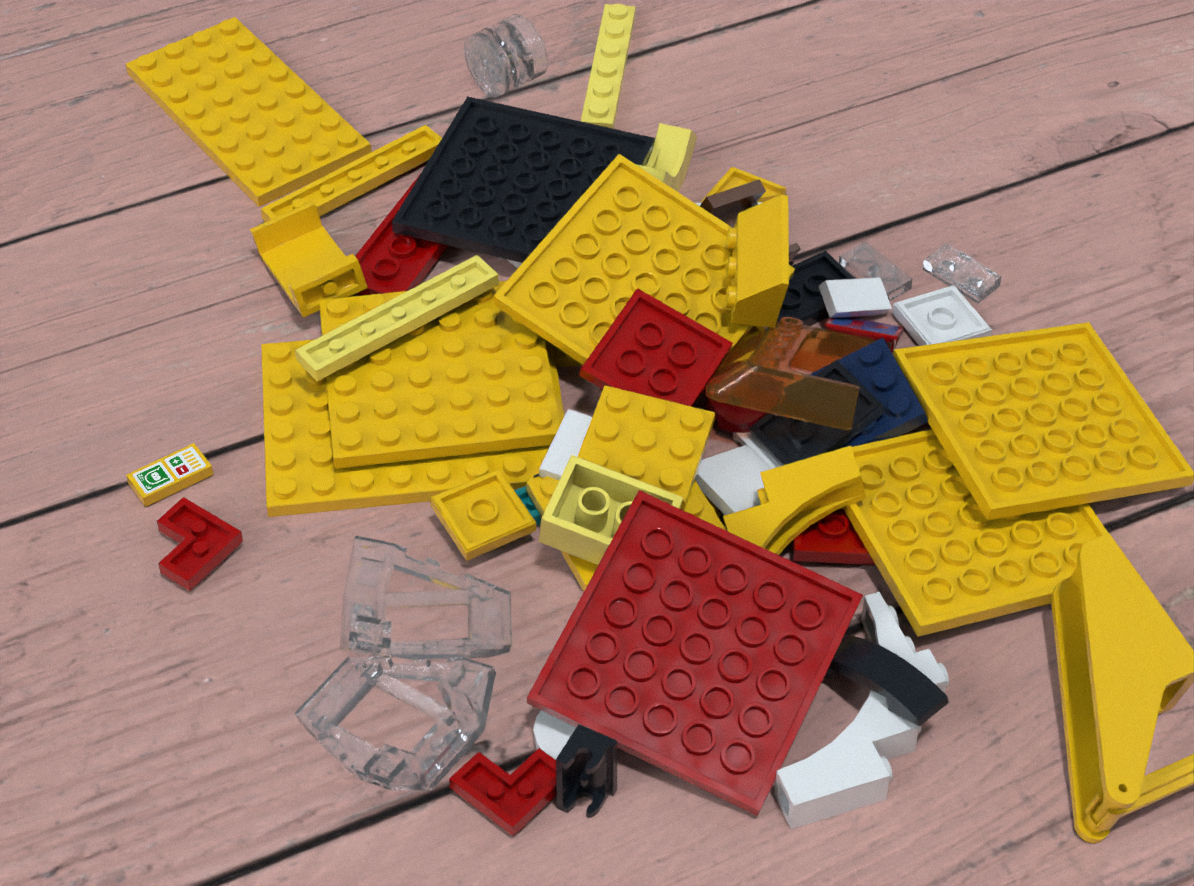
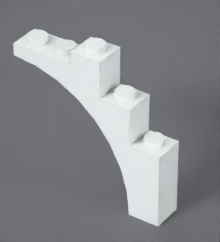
[774,592,949,829]

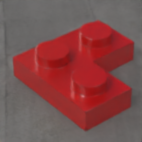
[157,497,243,591]
[449,748,557,837]

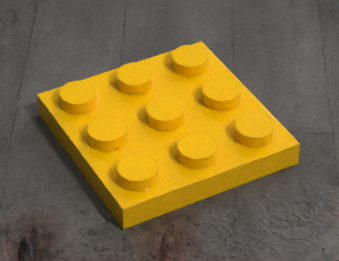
[577,385,715,510]

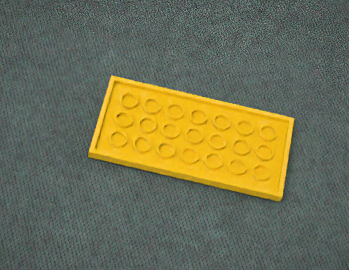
[125,17,372,207]

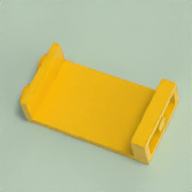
[250,201,367,318]

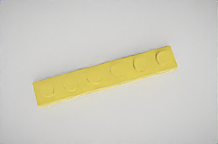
[581,4,636,129]
[295,255,499,381]

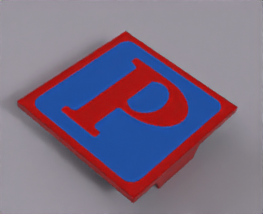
[825,317,904,354]

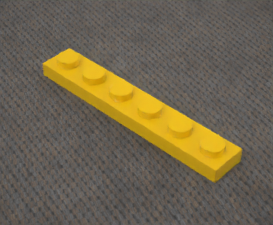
[261,125,442,222]

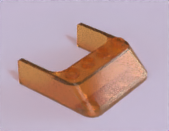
[705,317,877,431]

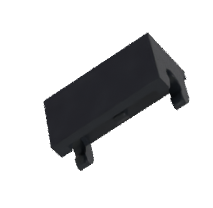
[556,724,618,818]

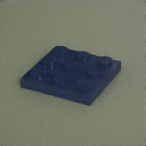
[783,338,928,449]

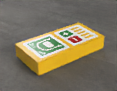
[126,443,214,507]

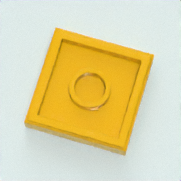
[430,469,536,561]

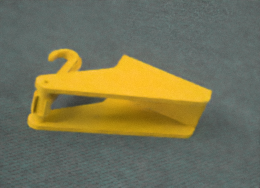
[1051,533,1194,844]

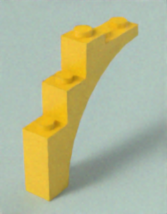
[723,446,866,555]

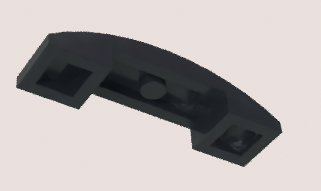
[825,635,949,726]

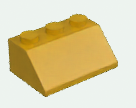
[725,195,789,328]

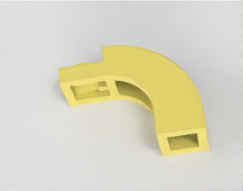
[636,123,697,192]

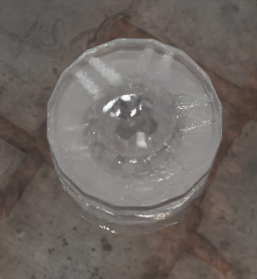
[464,14,548,98]

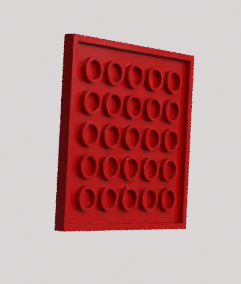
[527,490,863,816]

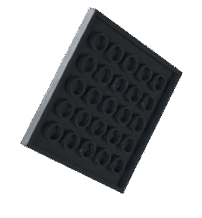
[392,96,655,263]

